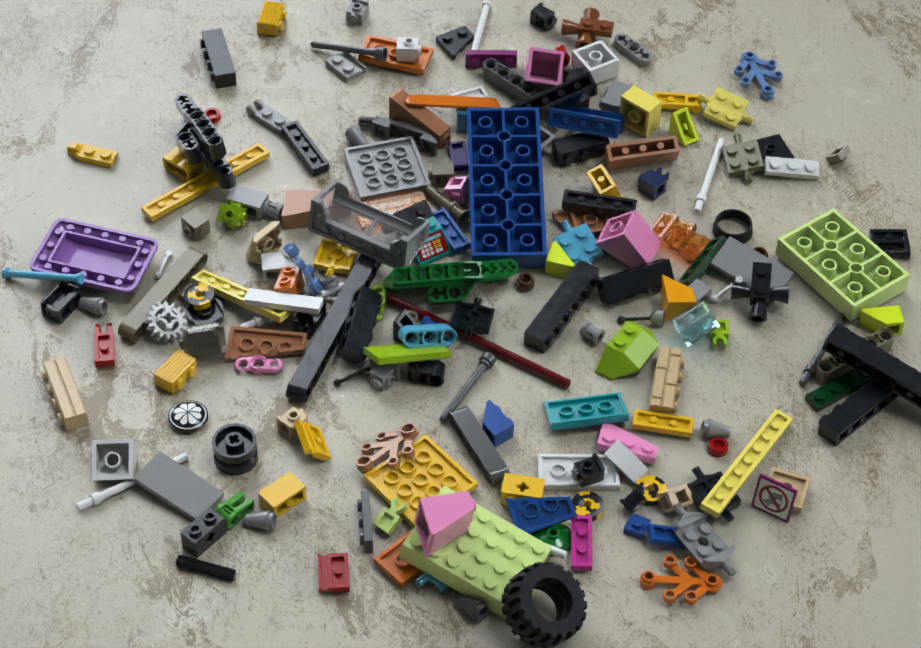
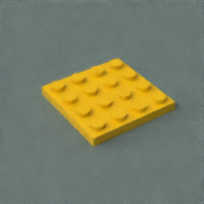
[363,434,478,528]

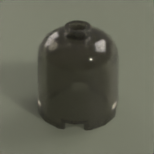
[179,321,226,361]

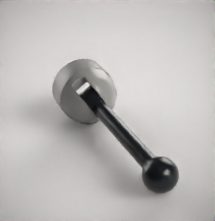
[617,310,664,326]
[334,359,377,387]

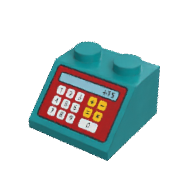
[401,216,452,265]

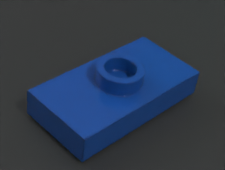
[646,523,688,550]

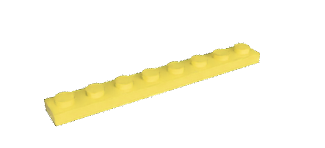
[699,409,793,518]

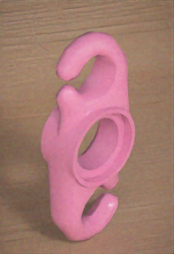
[234,355,283,375]

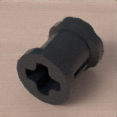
[620,486,647,513]

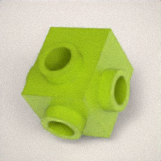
[216,201,247,229]

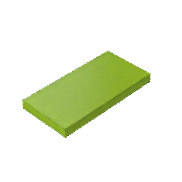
[364,343,451,365]

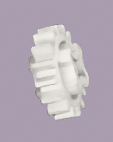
[144,301,187,343]

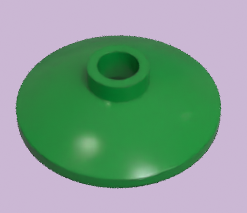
[532,523,571,556]

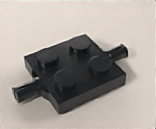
[451,297,495,337]
[687,466,741,523]

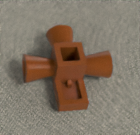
[561,8,614,49]

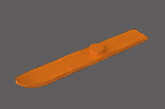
[405,94,501,109]

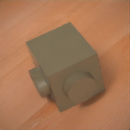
[181,208,210,241]

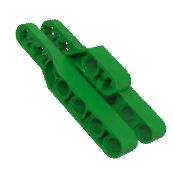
[383,259,518,305]

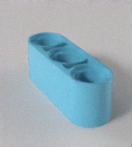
[398,324,457,347]

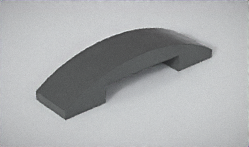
[372,120,438,156]

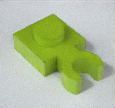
[709,319,729,349]

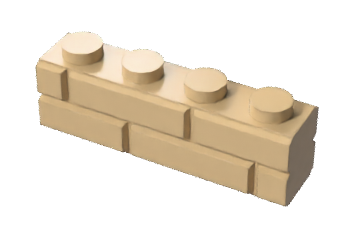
[649,346,685,414]
[41,356,89,431]

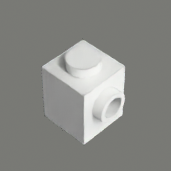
[396,37,421,62]

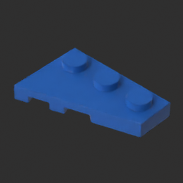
[505,496,578,534]

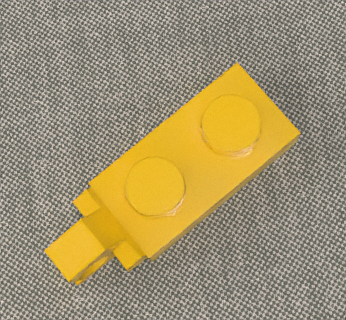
[67,142,118,168]

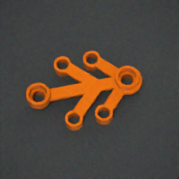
[640,555,722,605]

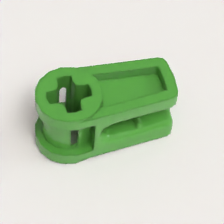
[215,491,255,529]

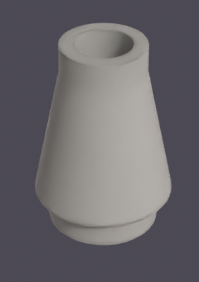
[345,125,369,146]
[79,297,109,316]
[700,418,731,438]
[245,510,277,531]

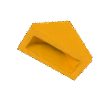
[661,275,697,322]

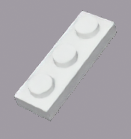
[764,156,819,180]

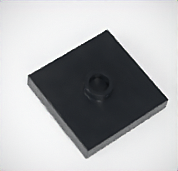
[757,134,794,169]

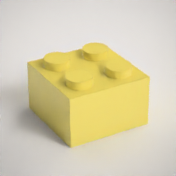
[619,85,662,138]

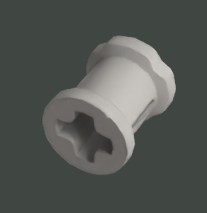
[262,200,283,221]
[580,321,605,345]

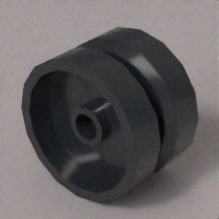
[212,423,258,475]

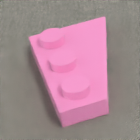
[596,423,659,465]

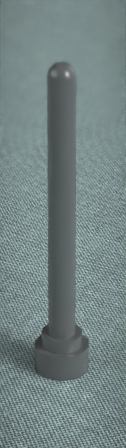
[310,41,388,61]
[439,352,496,423]

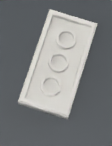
[537,454,620,491]

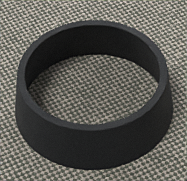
[712,209,753,244]

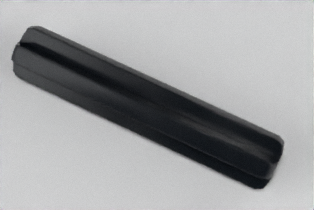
[176,554,236,581]

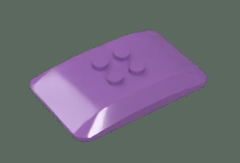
[30,218,158,294]

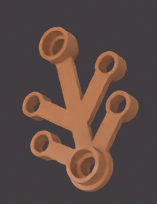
[356,423,419,474]

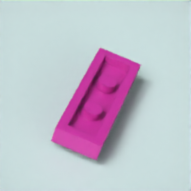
[571,515,593,571]

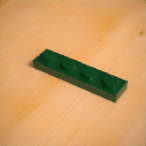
[678,235,727,286]
[805,369,871,412]

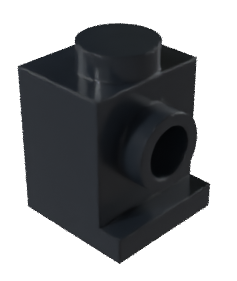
[530,2,557,32]
[571,453,605,488]

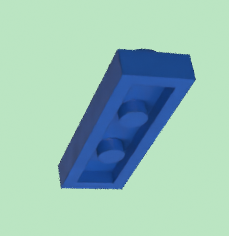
[432,208,470,254]

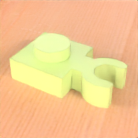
[373,497,408,536]

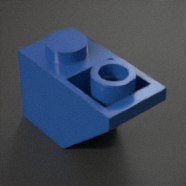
[482,400,514,447]

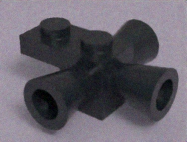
[731,262,790,322]

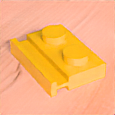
[294,419,331,462]

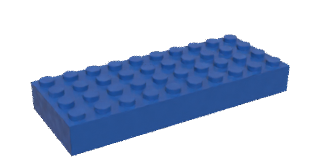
[467,107,547,268]

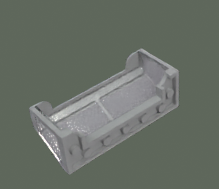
[308,180,430,268]

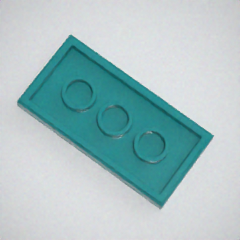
[543,392,629,431]

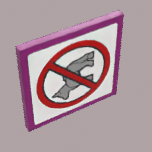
[751,474,798,523]

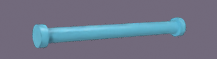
[2,267,85,284]

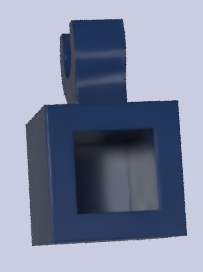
[637,168,670,201]

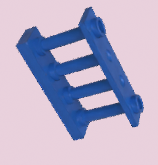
[547,105,625,139]

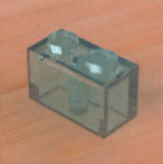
[671,301,720,346]

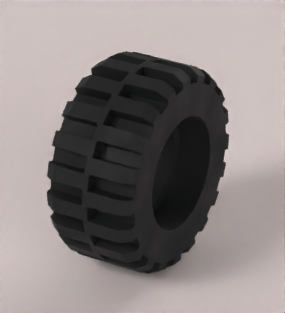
[501,562,587,648]

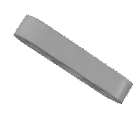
[614,33,653,67]

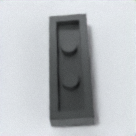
[357,491,373,553]

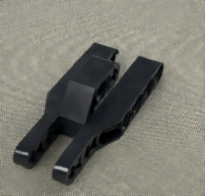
[174,94,236,189]

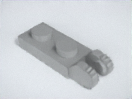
[246,99,292,135]

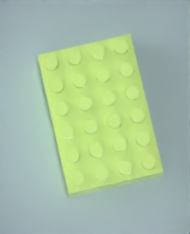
[775,208,910,322]
[399,485,552,619]

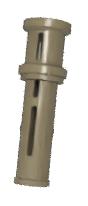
[424,185,470,225]

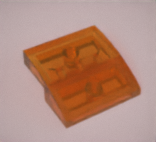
[651,212,697,252]

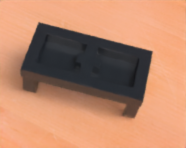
[292,294,328,340]

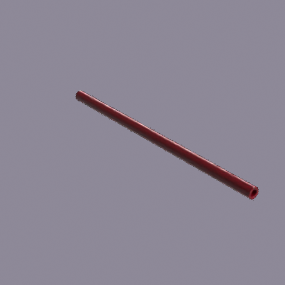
[387,294,571,389]

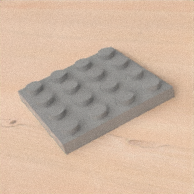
[343,136,431,202]

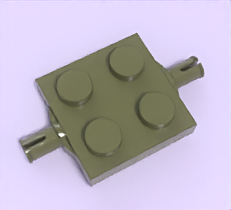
[722,134,764,184]

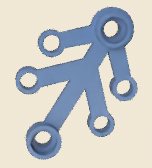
[734,51,783,101]
[283,242,323,297]

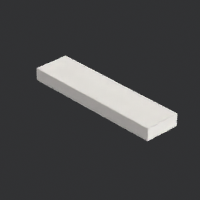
[244,288,323,315]

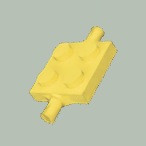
[697,87,754,130]

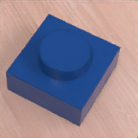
[623,513,651,540]

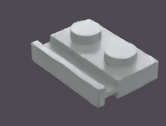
[325,52,367,83]

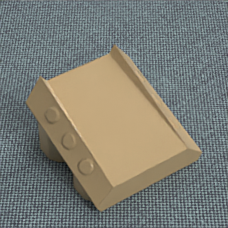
[245,221,282,265]

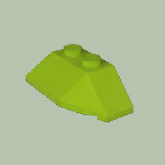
[595,321,659,380]

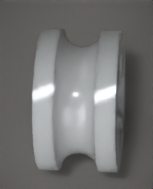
[320,275,339,290]

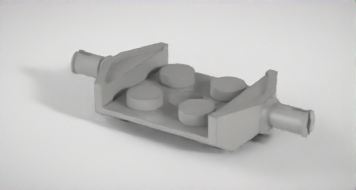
[673,503,737,577]

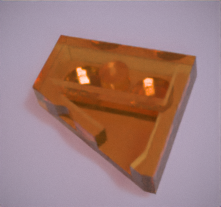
[663,225,710,264]

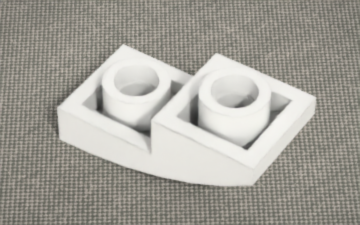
[604,440,649,484]

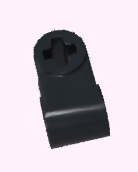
[407,360,446,386]

